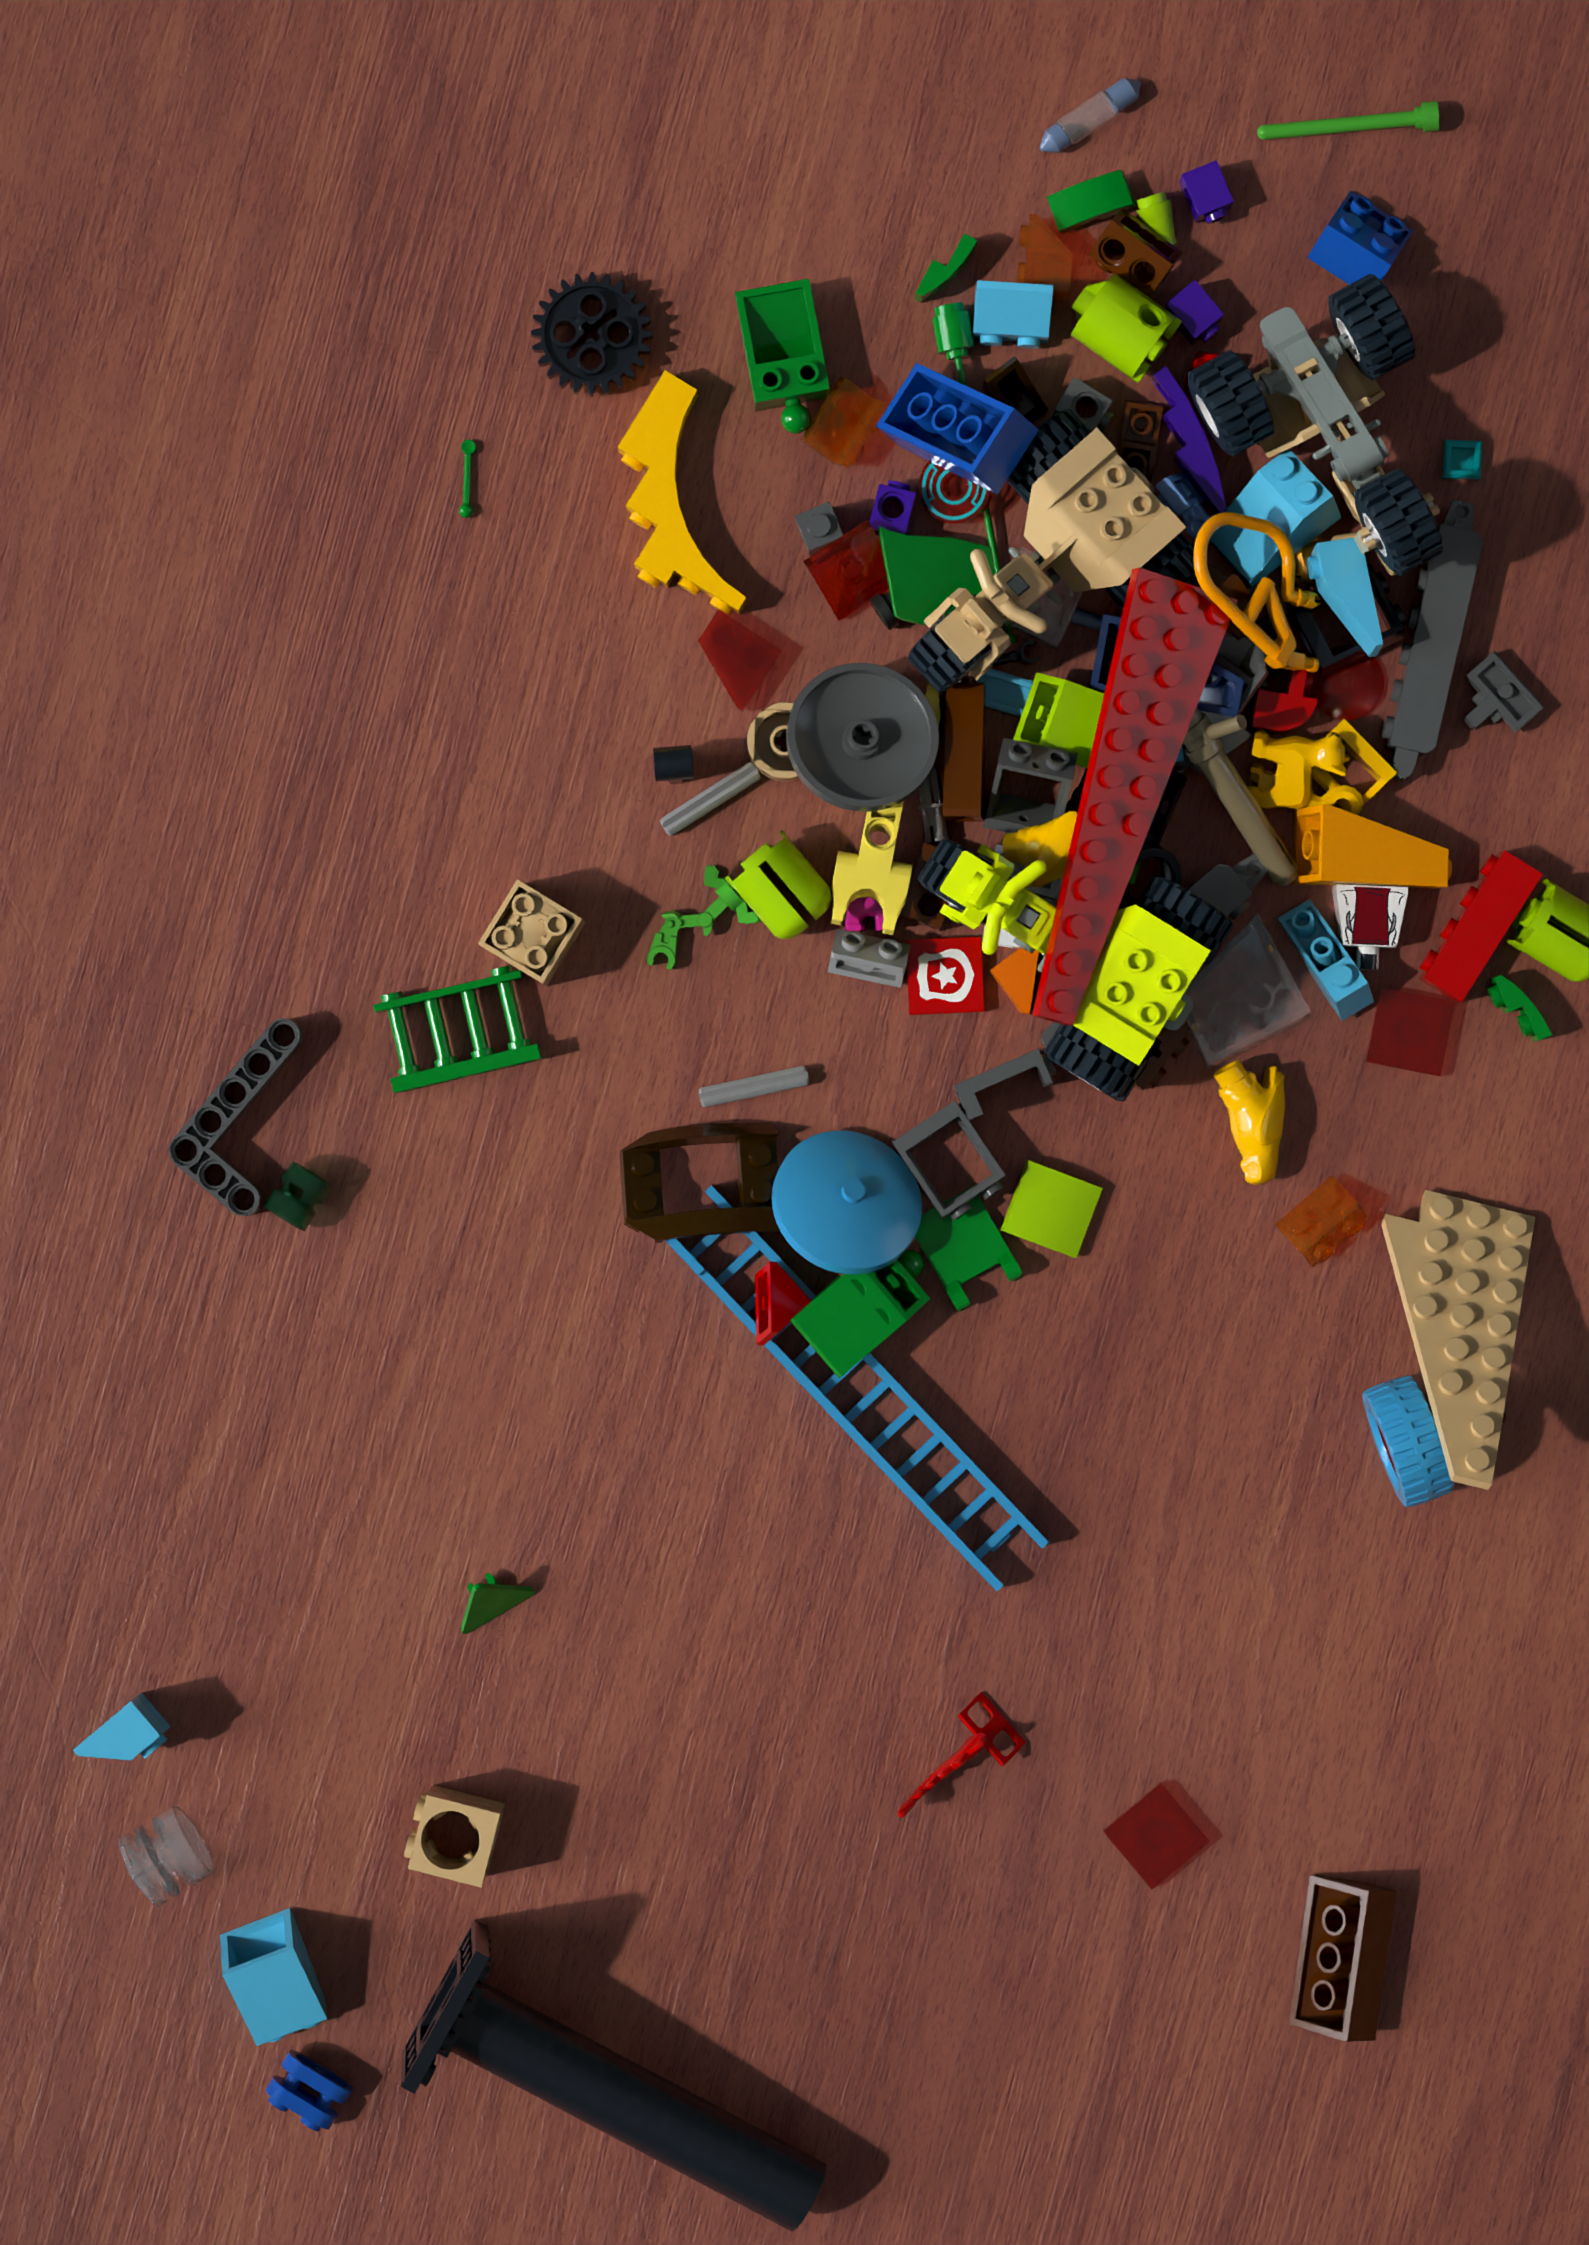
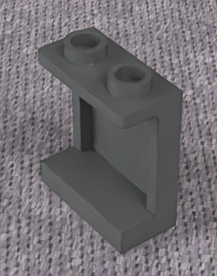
[952,1049,1057,1120]

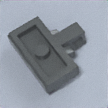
[1462,651,1544,733]

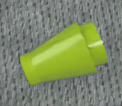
[1136,191,1177,245]

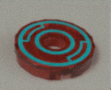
[919,461,993,525]

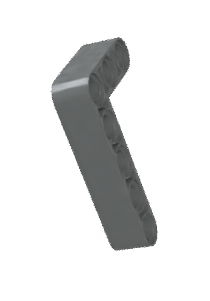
[169,1018,304,1216]

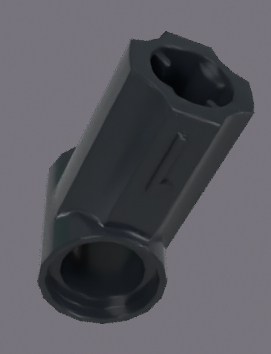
[653,745,694,784]

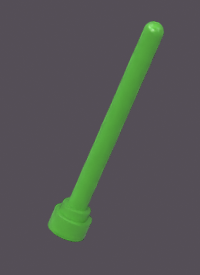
[1257,101,1439,140]

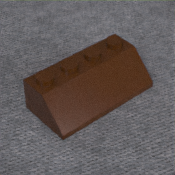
[1288,1875,1397,2042]

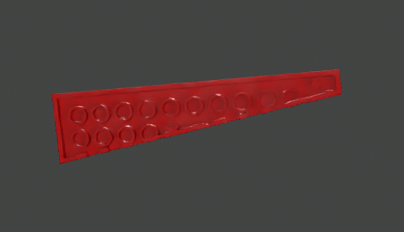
[1032,567,1238,1025]

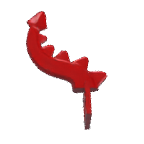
[897,1692,1026,1818]

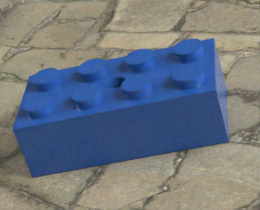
[876,363,1039,495]

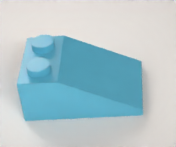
[1210,449,1341,587]

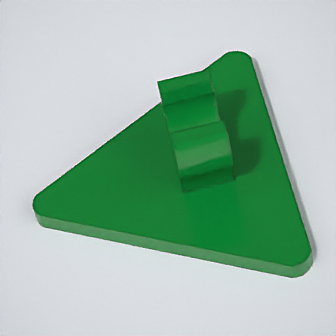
[460,1573,535,1634]

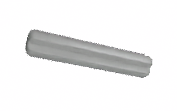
[660,762,761,836]
[699,1066,810,1107]

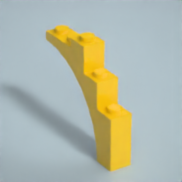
[618,370,747,615]

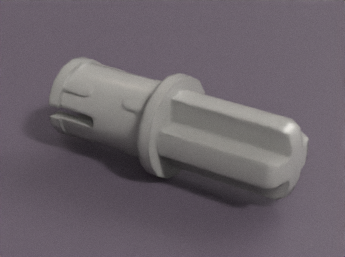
[917,767,949,843]

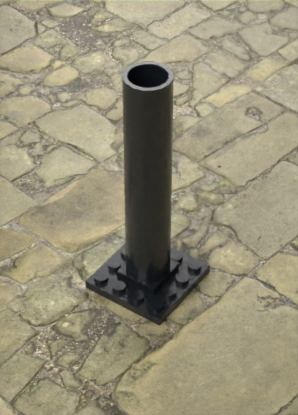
[401,1919,827,2232]

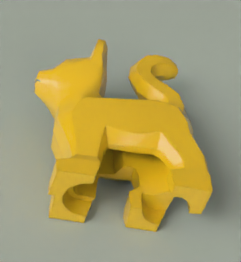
[1248,729,1363,815]

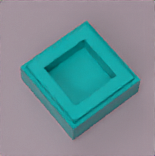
[1441,440,1482,481]

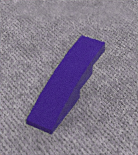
[1151,366,1227,515]

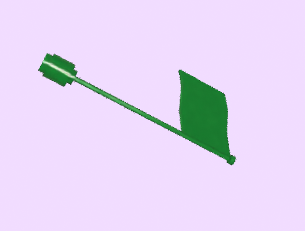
[878,302,1018,644]

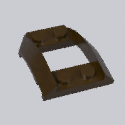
[619,1123,781,1243]

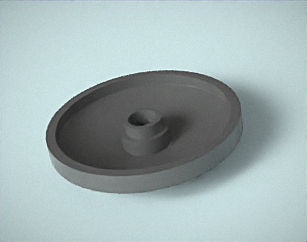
[786,663,939,812]

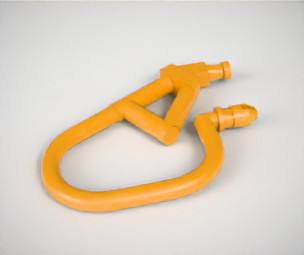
[1193,512,1321,673]

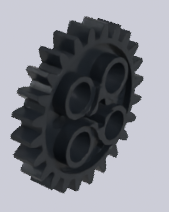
[531,272,653,397]

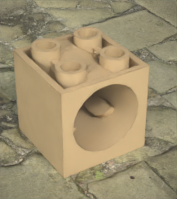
[478,879,586,986]
[404,1785,506,1888]

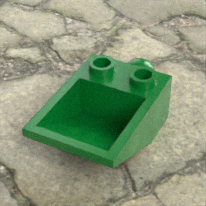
[735,279,830,434]
[790,1250,931,1378]

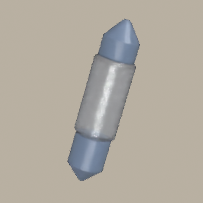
[1039,78,1141,153]

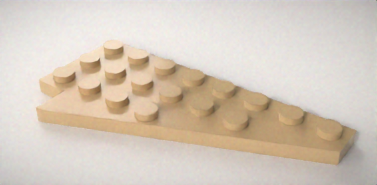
[1381,1190,1535,1490]

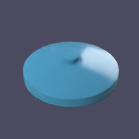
[772,1130,922,1275]

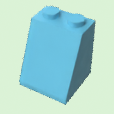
[220,1908,327,2046]

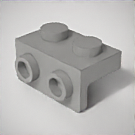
[827,929,910,988]

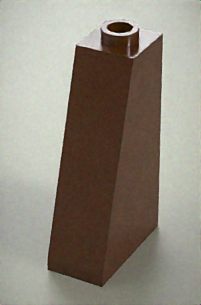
[943,676,986,822]

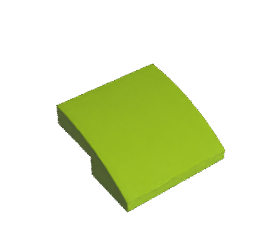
[1001,1160,1103,1258]

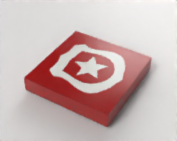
[906,937,984,1015]

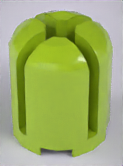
[725,830,832,939]
[1506,879,1589,982]

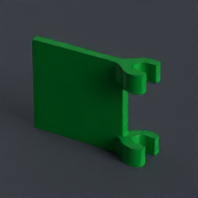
[915,1186,1023,1312]

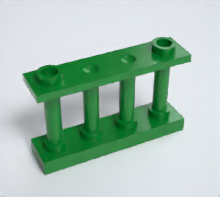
[373,965,543,1094]

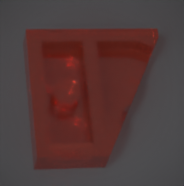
[698,609,782,712]

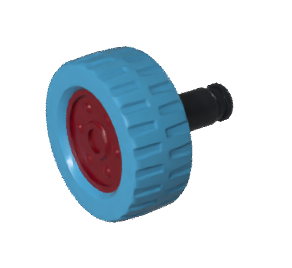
[1362,1375,1507,1507]

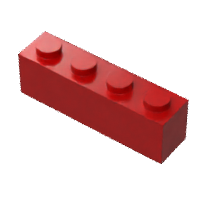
[1419,850,1543,1003]

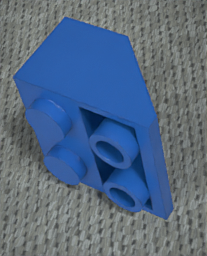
[1307,190,1413,285]

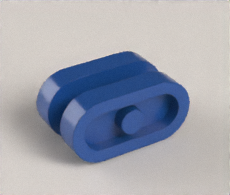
[266,2050,354,2132]

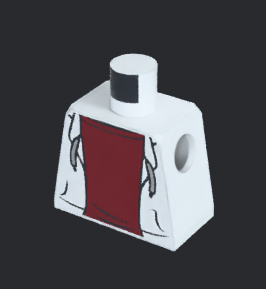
[1332,884,1408,970]

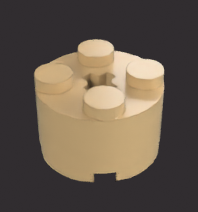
[747,703,800,782]

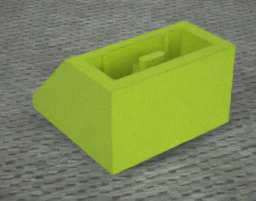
[1013,672,1104,769]

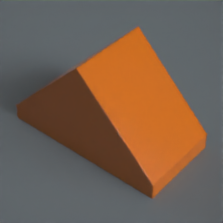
[989,948,1039,1015]

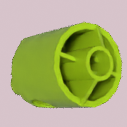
[1071,273,1182,384]

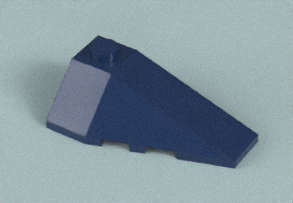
[1090,614,1245,717]

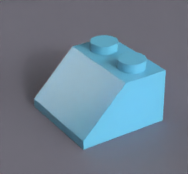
[972,280,1053,349]
[73,1693,171,1760]

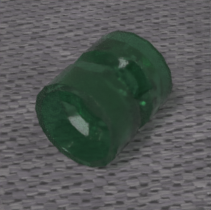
[264,1161,333,1231]

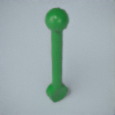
[459,439,477,518]

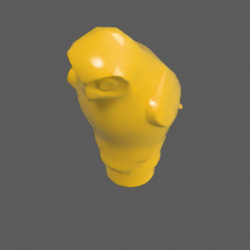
[1003,811,1077,889]
[1213,1060,1285,1185]

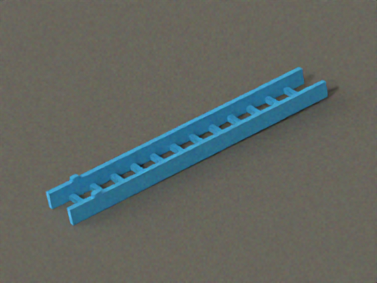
[665,1185,1049,1591]

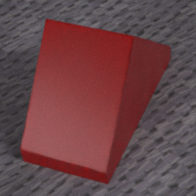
[755,1261,811,1346]

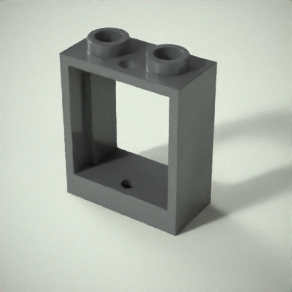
[983,738,1078,833]
[892,1101,1006,1221]

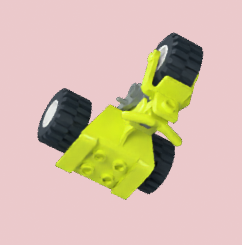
[918,839,1234,1101]

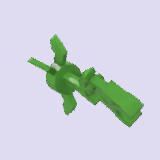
[647,865,761,970]

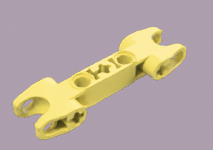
[831,683,941,935]

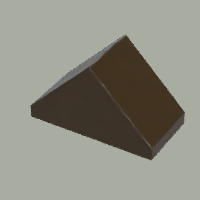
[983,356,1048,423]

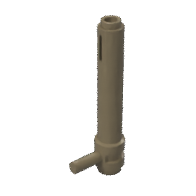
[1182,708,1298,887]

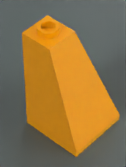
[1292,805,1452,889]

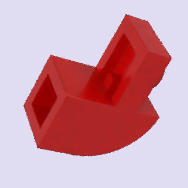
[1249,670,1318,734]

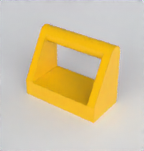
[1312,719,1397,812]

